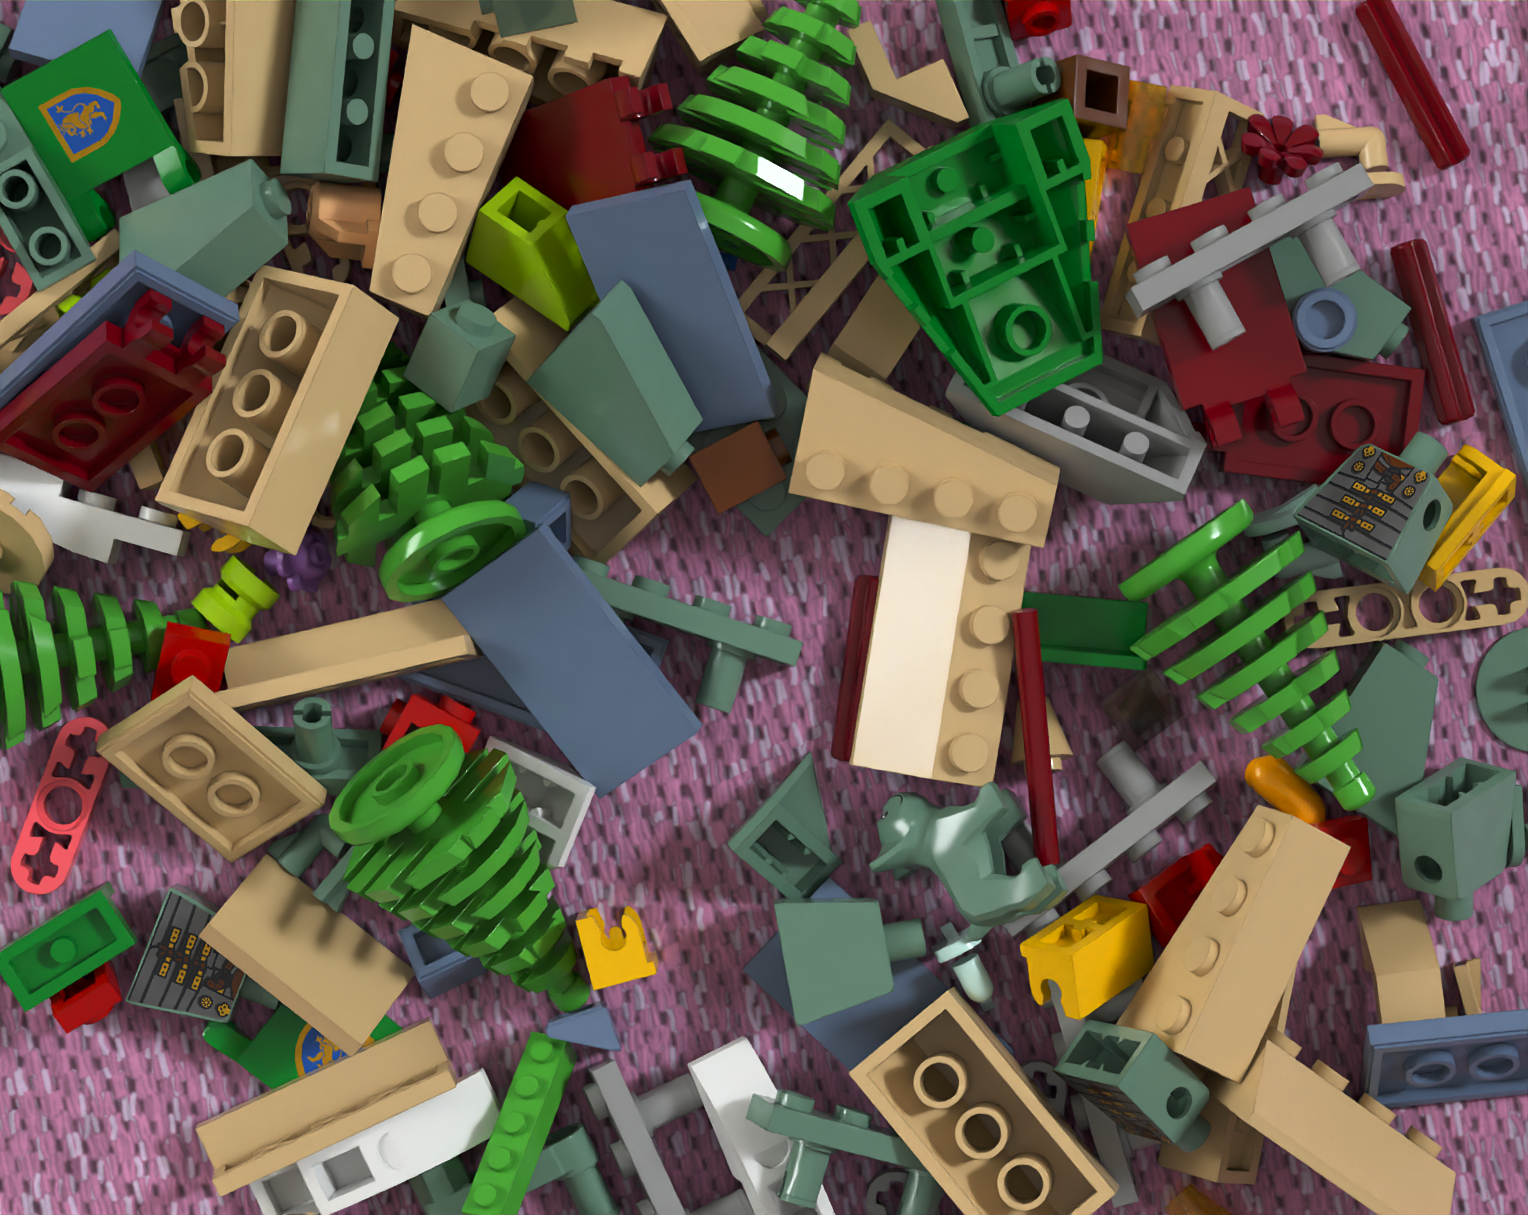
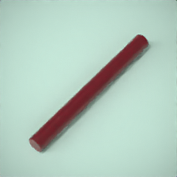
[1012,608,1060,866]

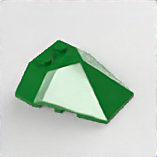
[847,98,1103,417]

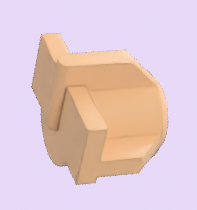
[306,181,382,269]

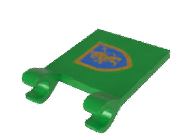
[0,28,201,242]
[202,1003,403,1089]

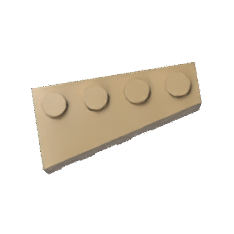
[369,24,535,320]

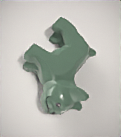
[869,782,1069,941]

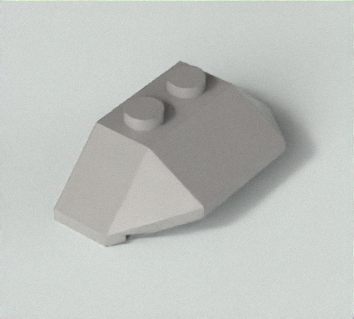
[945,354,1207,505]

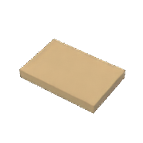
[96,675,327,863]
[199,854,415,1058]

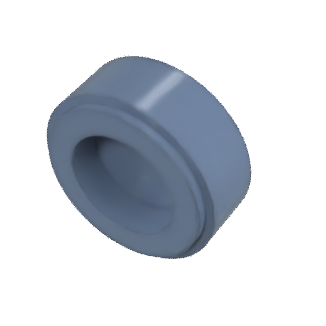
[1290,287,1357,353]

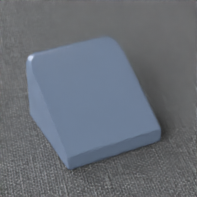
[505,481,572,551]
[398,924,488,999]
[545,1000,622,1052]

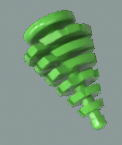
[648,0,861,272]
[329,341,526,603]
[1117,498,1376,811]
[0,580,207,752]
[328,724,590,1013]

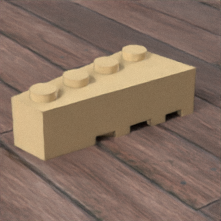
[171,0,296,156]
[391,0,668,105]
[788,352,1060,548]
[1116,805,1351,1084]

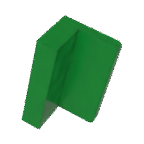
[1014,591,1148,670]
[0,881,138,1012]

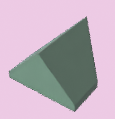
[727,751,842,898]

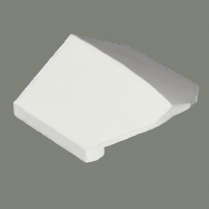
[485,736,596,871]

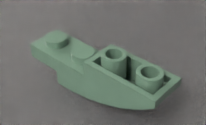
[0,87,97,293]

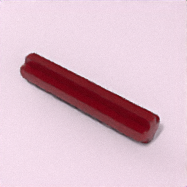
[1356,0,1470,170]
[1390,239,1475,425]
[830,574,879,762]

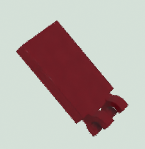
[499,76,688,211]
[1124,187,1308,449]
[0,288,226,493]
[1190,353,1426,485]

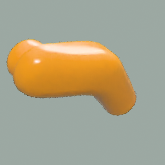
[1245,755,1326,824]

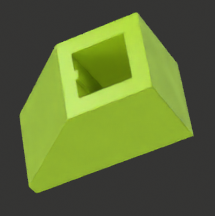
[465,176,600,331]

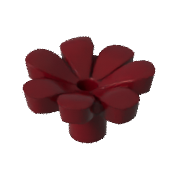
[1240,114,1324,185]

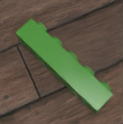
[461,1031,578,1215]

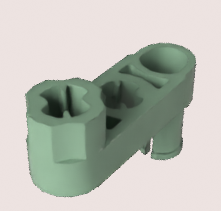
[408,1122,621,1215]

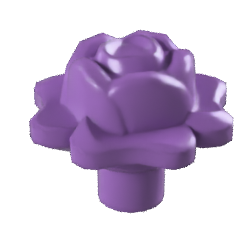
[263,524,332,594]

